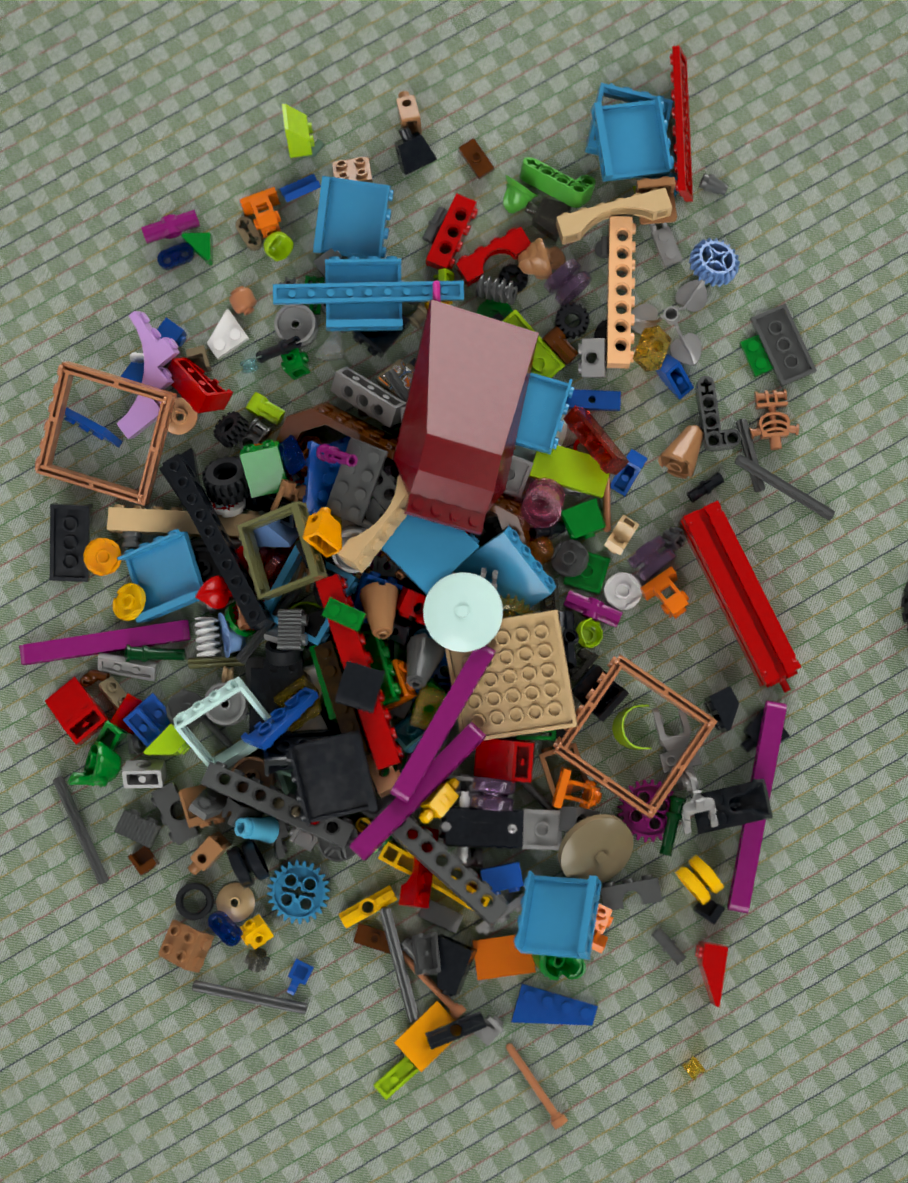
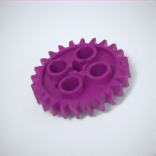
[617,779,674,842]

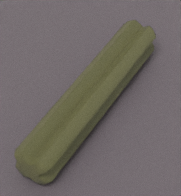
[188,655,245,669]

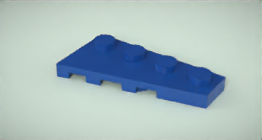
[303,441,341,515]
[240,687,319,750]
[511,983,598,1026]

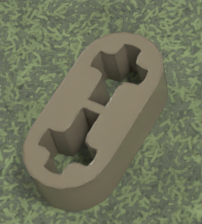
[235,217,263,251]

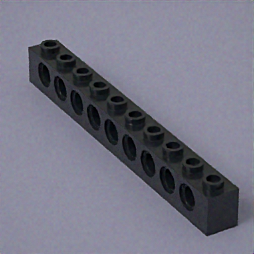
[162,453,274,631]

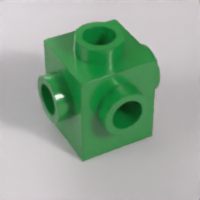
[281,348,311,380]

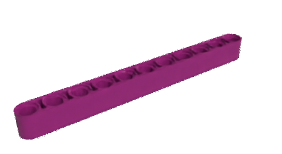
[727,700,787,914]

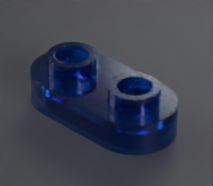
[157,243,194,270]
[208,911,243,946]

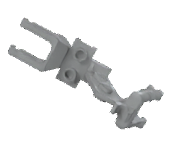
[652,707,718,834]

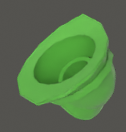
[503,175,538,214]

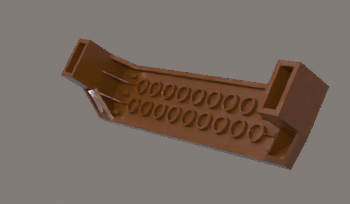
[276,401,531,546]

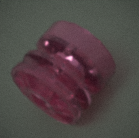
[521,478,565,528]

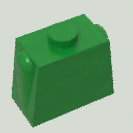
[560,498,606,540]

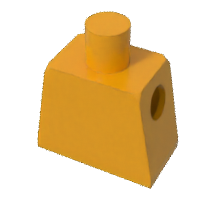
[303,507,342,558]

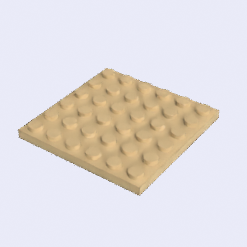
[445,609,578,740]

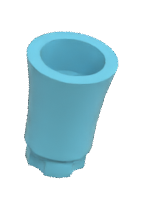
[234,816,279,844]

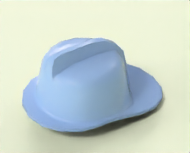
[218,612,246,658]

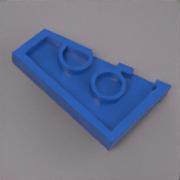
[64,407,123,448]

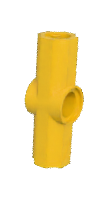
[338,885,398,929]

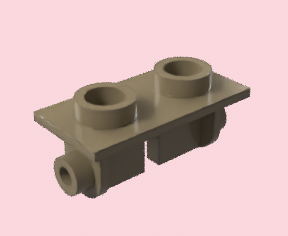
[98,676,127,711]

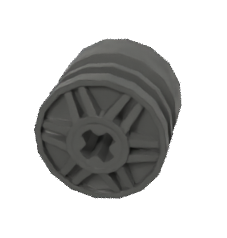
[318,823,360,862]

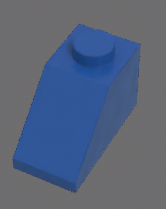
[653,354,694,400]
[610,449,648,496]

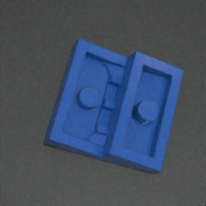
[279,174,321,202]
[123,692,172,747]

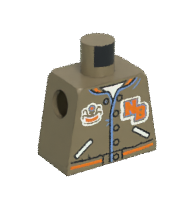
[376,357,416,397]

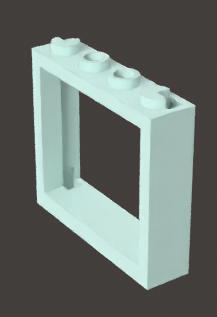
[173,676,271,768]

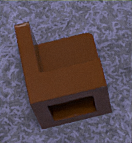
[128,846,160,876]

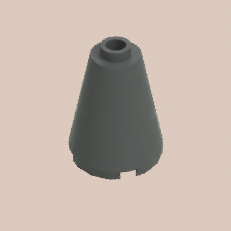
[406,634,445,689]

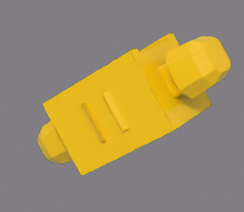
[419,778,459,823]

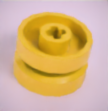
[675,854,724,905]

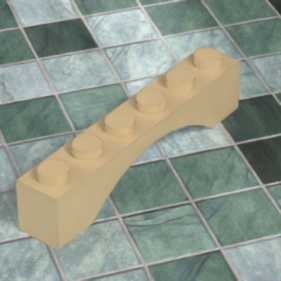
[556,188,672,245]
[338,475,408,573]

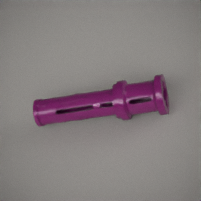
[316,444,358,467]

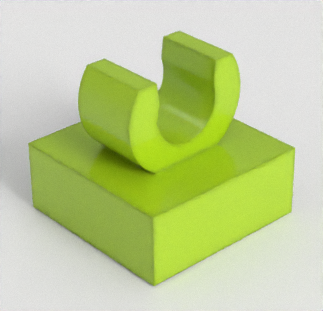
[433,268,455,281]

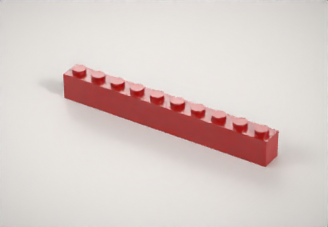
[315,574,404,770]

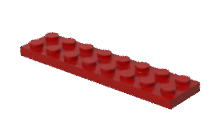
[670,45,693,202]

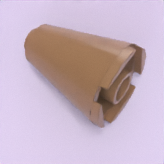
[658,425,704,479]
[360,582,399,639]

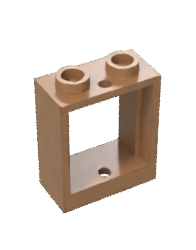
[538,742,588,799]

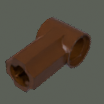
[542,326,579,365]

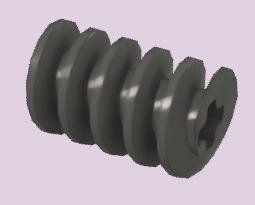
[476,274,518,305]

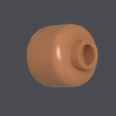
[229,286,257,315]

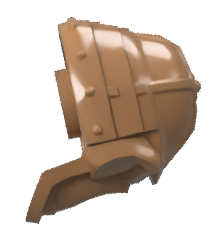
[518,238,566,279]

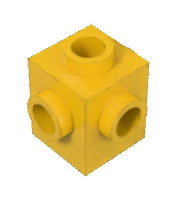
[240,914,274,950]

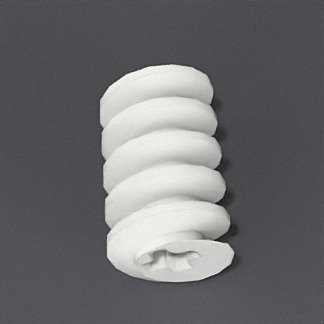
[195,617,221,657]

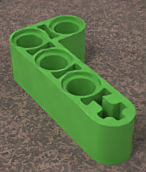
[519,157,596,208]

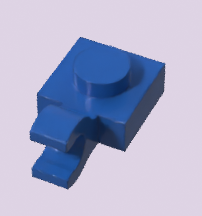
[287,959,314,996]

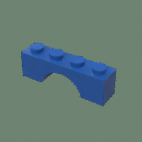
[120,317,187,383]

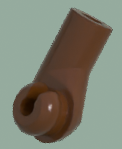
[80,669,110,687]

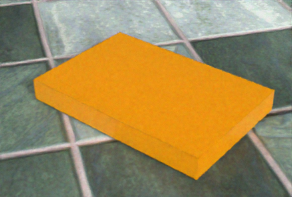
[394,1001,461,1072]

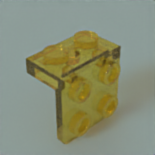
[274,675,321,732]

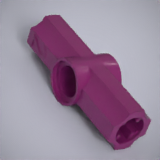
[141,210,200,244]
[563,590,623,628]

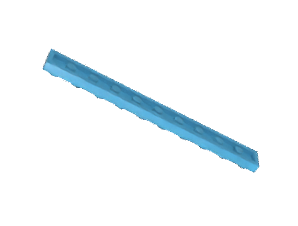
[273,281,464,305]

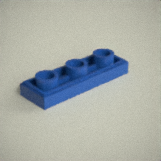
[566,389,621,411]

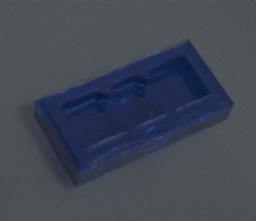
[279,435,307,476]

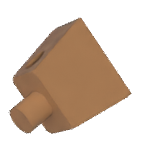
[396,91,422,135]
[188,831,232,875]

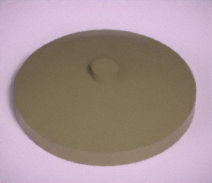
[558,814,633,883]

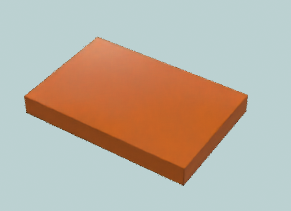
[472,934,536,980]

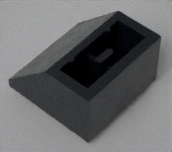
[704,686,739,733]

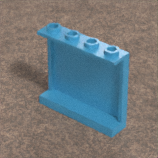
[591,95,674,182]
[313,176,394,259]
[325,256,403,331]
[515,373,574,455]
[381,515,479,595]
[455,526,556,618]
[117,529,203,623]
[514,871,602,959]

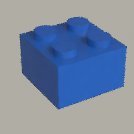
[480,861,524,896]

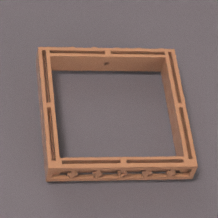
[35,361,177,506]
[552,654,718,819]

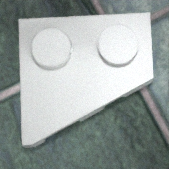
[207,309,249,360]

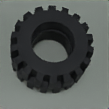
[202,456,250,506]

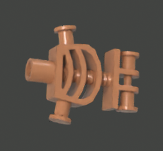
[749,389,799,450]

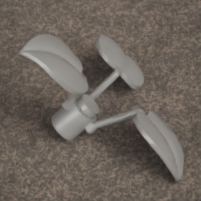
[631,279,707,366]

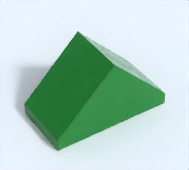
[181,233,213,266]
[96,721,127,751]

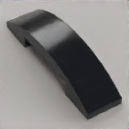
[245,493,296,528]

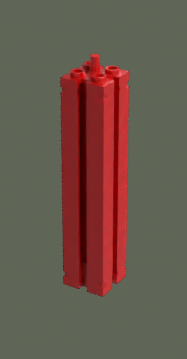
[679,500,802,693]

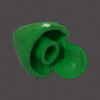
[67,741,122,787]
[532,954,586,981]

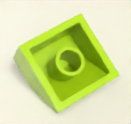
[282,104,315,158]
[143,724,191,756]

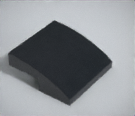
[335,661,385,713]

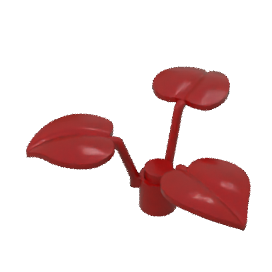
[195,545,265,609]

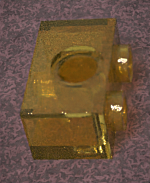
[633,325,671,372]
[410,685,445,730]

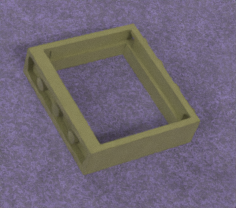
[237,501,328,600]

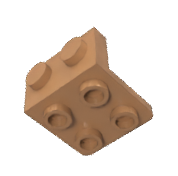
[332,157,373,183]
[635,176,677,225]
[179,785,231,828]
[158,920,214,973]

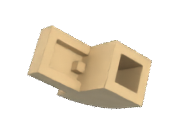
[604,515,640,555]

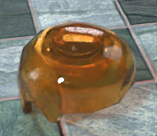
[527,537,554,565]

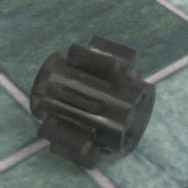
[244,948,270,973]

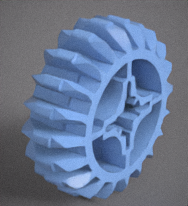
[689,237,740,287]

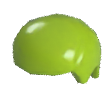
[263,231,294,261]
[575,618,603,648]

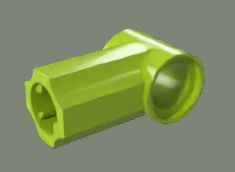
[245,392,286,426]

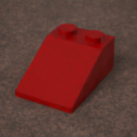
[695,941,729,1007]

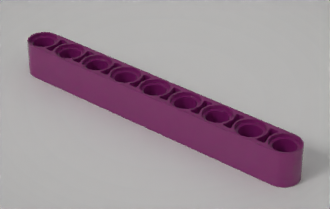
[19,620,191,665]
[390,645,496,803]
[350,722,487,861]

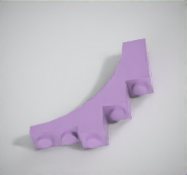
[117,311,180,439]

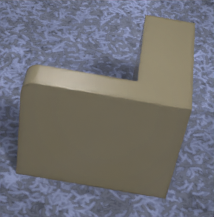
[186,345,212,373]

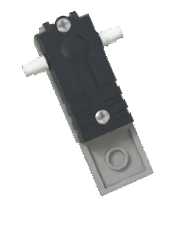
[438,791,562,863]

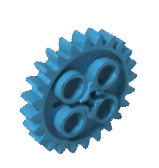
[267,860,331,924]

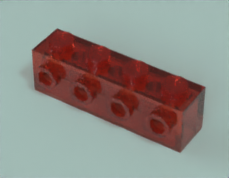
[563,405,629,475]

